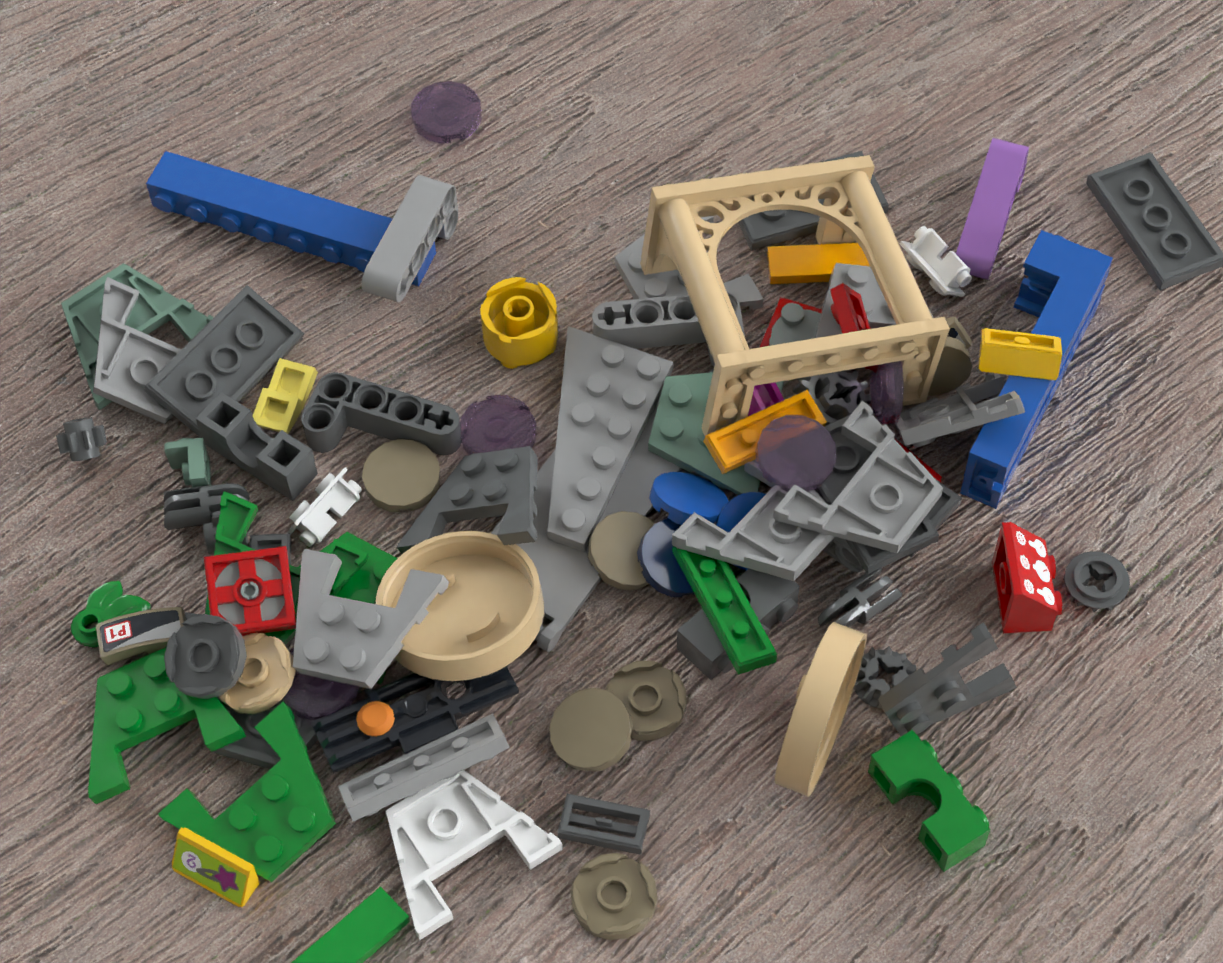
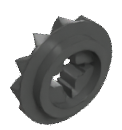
[1063,551,1130,612]
[854,646,916,709]

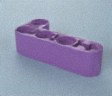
[956,138,1029,280]

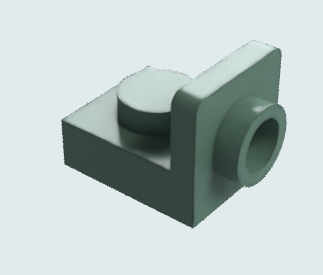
[164,437,212,487]

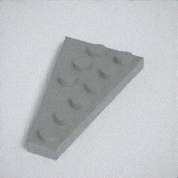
[547,326,673,552]

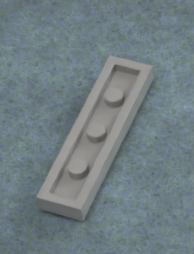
[338,713,510,822]

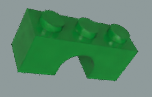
[868,730,991,872]

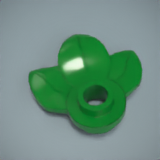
[71,581,151,647]

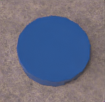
[649,472,729,525]

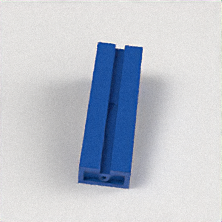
[960,230,1113,509]

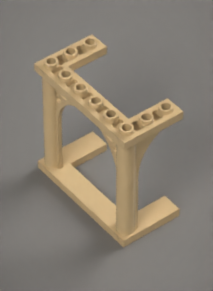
[640,155,950,436]

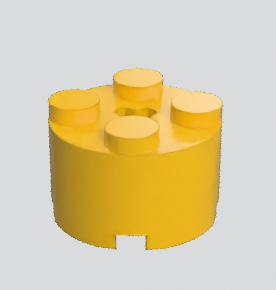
[480,277,558,369]

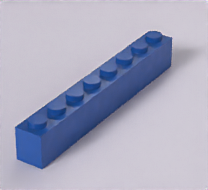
[146,151,436,287]

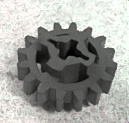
[792,370,875,426]

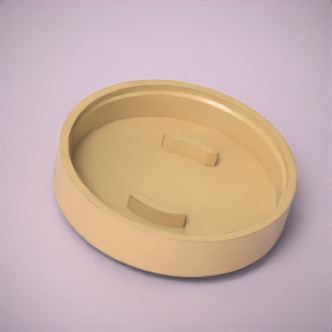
[376,531,544,681]
[775,622,867,796]

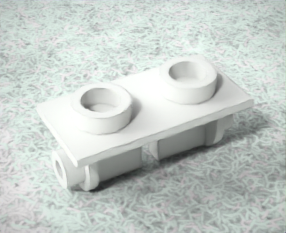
[899,226,972,297]
[287,468,362,547]

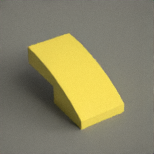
[253,358,318,434]

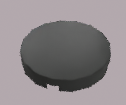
[164,614,247,699]

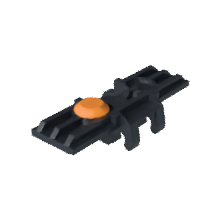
[311,666,519,774]

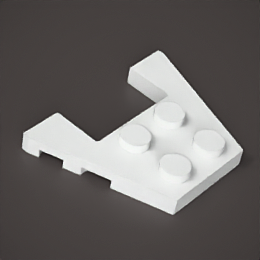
[386,770,562,940]

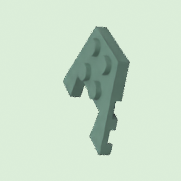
[61,263,214,410]
[648,372,785,495]

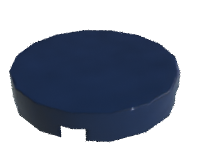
[637,518,695,597]

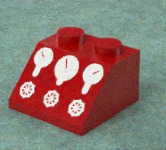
[992,522,1062,634]

